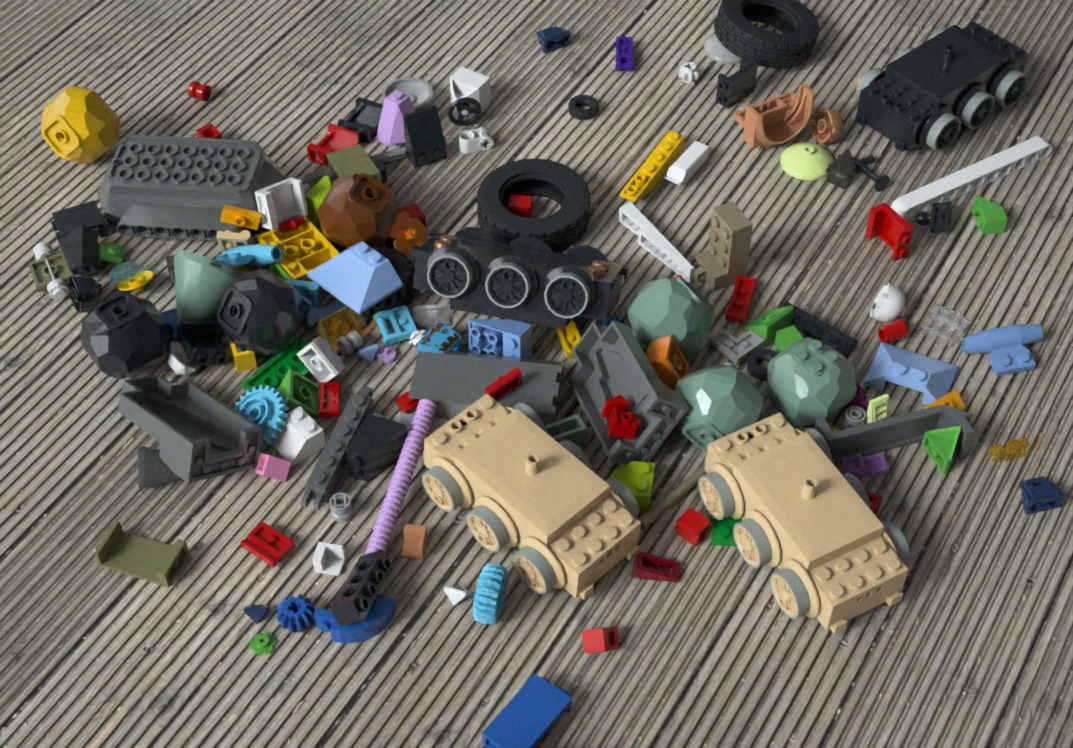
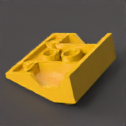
[256,216,339,282]

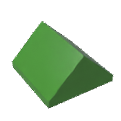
[743,305,794,347]

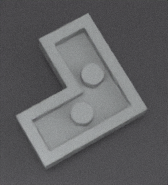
[709,328,765,364]

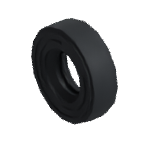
[568,95,599,120]
[747,349,778,381]

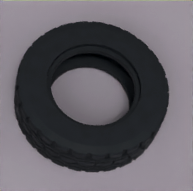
[714,0,820,69]
[477,158,590,252]

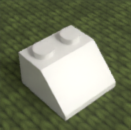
[296,336,345,383]
[271,406,326,467]

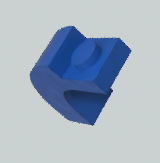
[313,594,396,643]

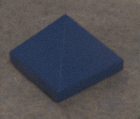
[244,605,270,624]

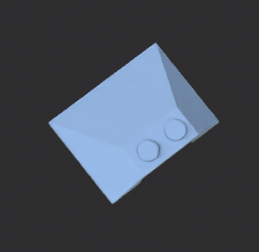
[307,241,403,314]
[863,342,958,405]

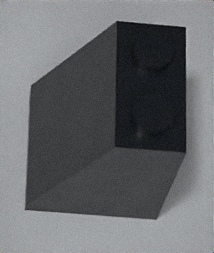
[346,413,407,482]

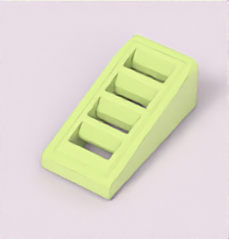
[864,394,889,424]

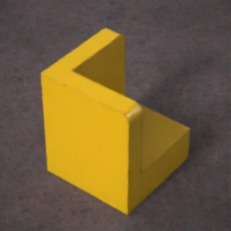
[230,343,257,373]

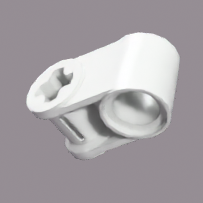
[459,127,493,154]

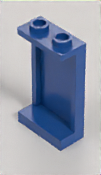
[482,673,572,748]

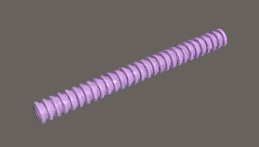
[365,399,437,554]

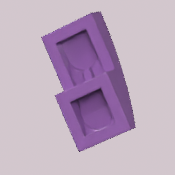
[841,452,889,478]

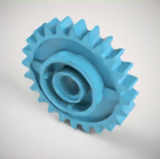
[233,385,289,448]

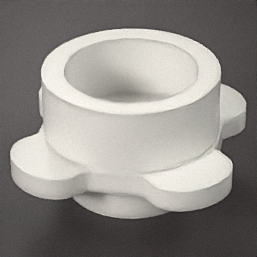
[409,330,427,348]

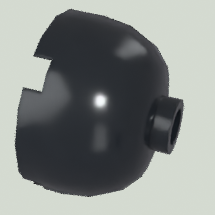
[68,274,103,313]

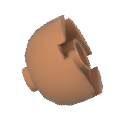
[811,109,844,144]

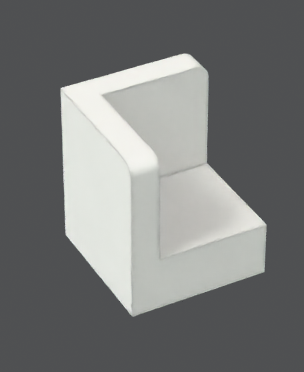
[312,542,346,576]

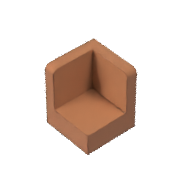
[402,524,428,560]

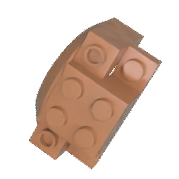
[734,83,816,149]

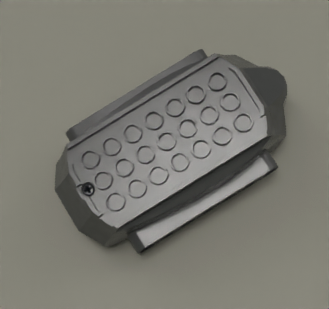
[97,135,286,241]

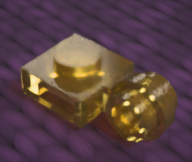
[987,437,1029,462]

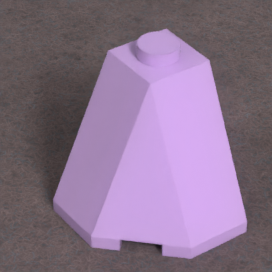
[376,90,415,147]

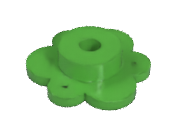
[249,632,276,655]

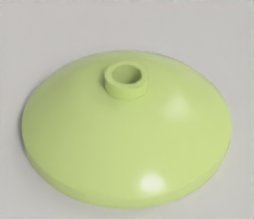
[780,142,834,180]

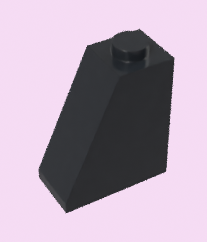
[59,225,98,275]

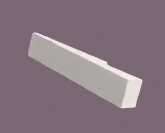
[619,202,694,283]

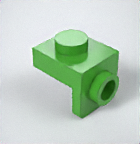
[98,241,123,267]

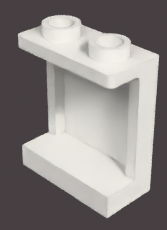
[255,177,308,230]

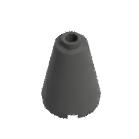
[138,446,182,488]

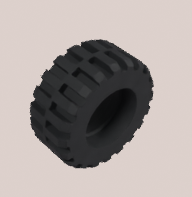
[361,247,416,317]

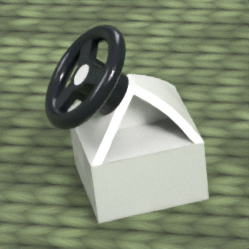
[448,66,491,126]

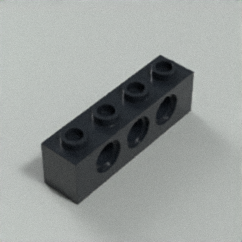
[330,550,393,627]

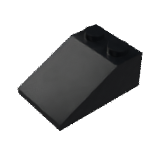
[403,105,447,169]

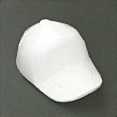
[168,341,200,376]

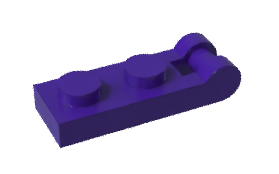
[615,37,633,71]

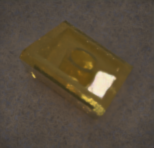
[315,305,364,353]

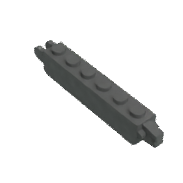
[301,386,374,511]

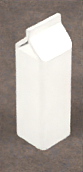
[664,141,709,185]

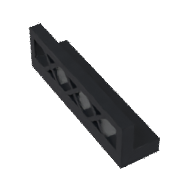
[783,302,858,357]

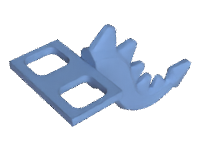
[301,295,367,327]

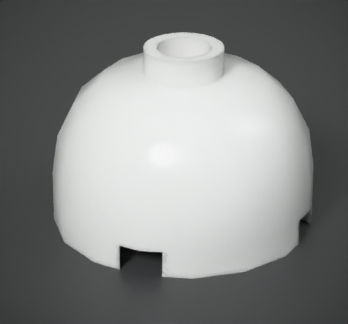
[870,283,906,322]

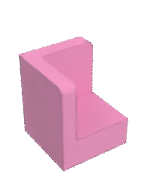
[255,453,291,482]

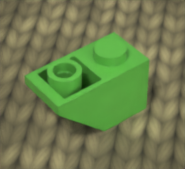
[971,196,1008,234]

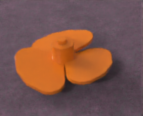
[389,211,428,260]

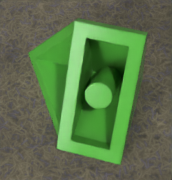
[922,426,961,475]

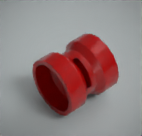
[188,81,212,102]

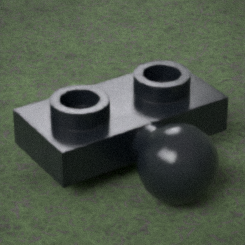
[915,201,952,233]

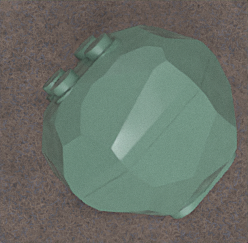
[627,276,714,361]
[767,338,857,427]
[675,362,764,451]

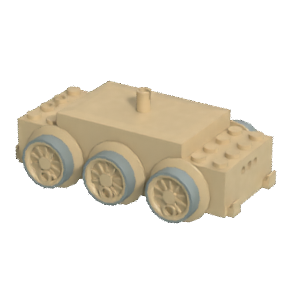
[421,394,641,600]
[698,412,910,634]

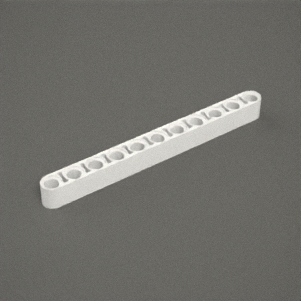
[891,136,1053,221]

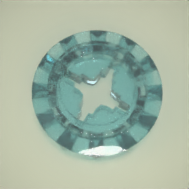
[109,262,140,281]

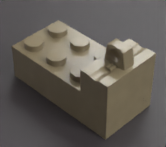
[693,201,753,292]

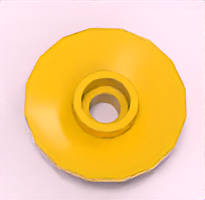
[117,270,154,292]

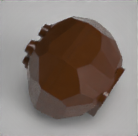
[317,173,400,248]

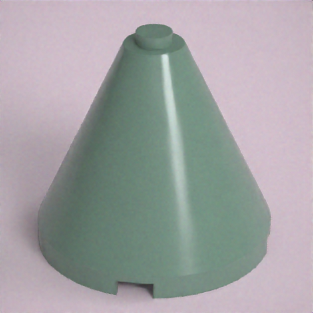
[174,250,243,327]

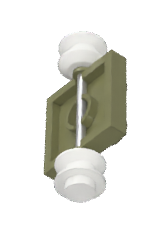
[27,242,73,300]

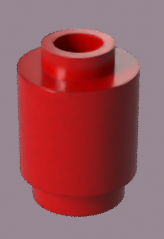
[878,319,909,343]

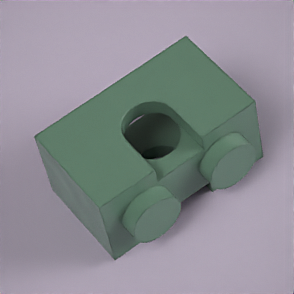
[545,414,587,447]

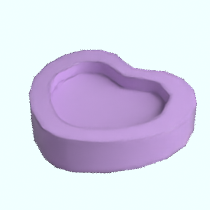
[376,346,396,364]

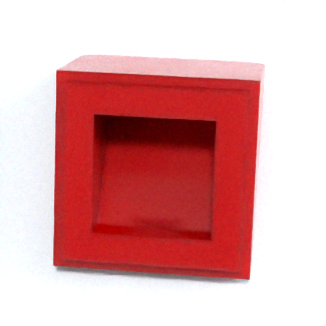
[601,394,630,418]

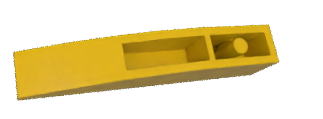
[619,130,685,203]

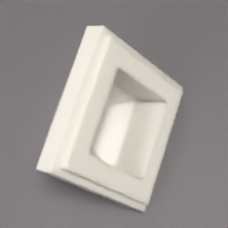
[444,585,471,606]

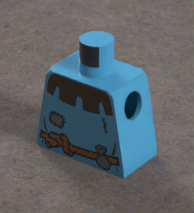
[417,321,467,353]

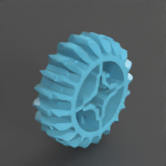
[472,563,508,624]

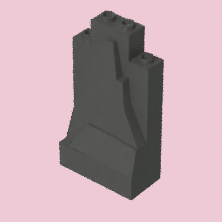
[568,320,689,465]
[118,374,263,483]

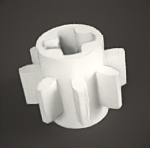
[679,62,700,83]

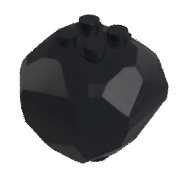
[217,269,304,358]
[80,292,173,379]

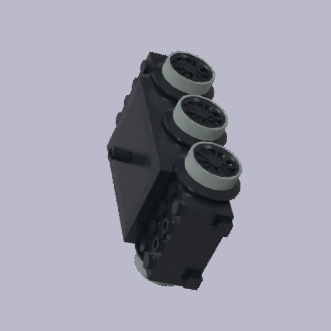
[855,22,1028,152]
[411,227,629,329]

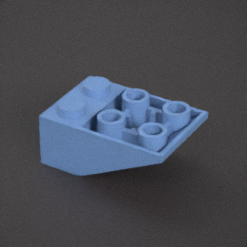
[468,319,532,359]

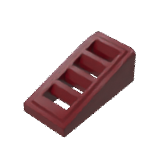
[632,551,681,583]

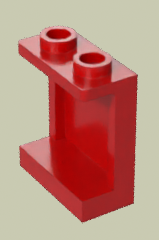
[307,123,360,168]
[865,202,914,262]

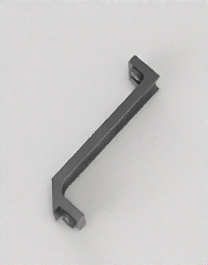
[814,404,975,465]

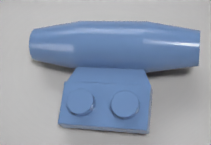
[961,324,1043,376]

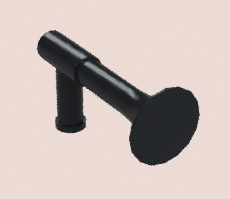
[848,155,890,192]

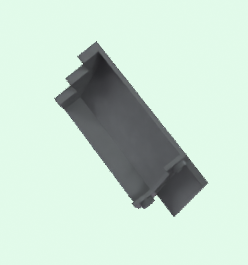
[408,350,564,426]

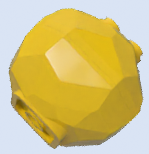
[41,86,120,164]

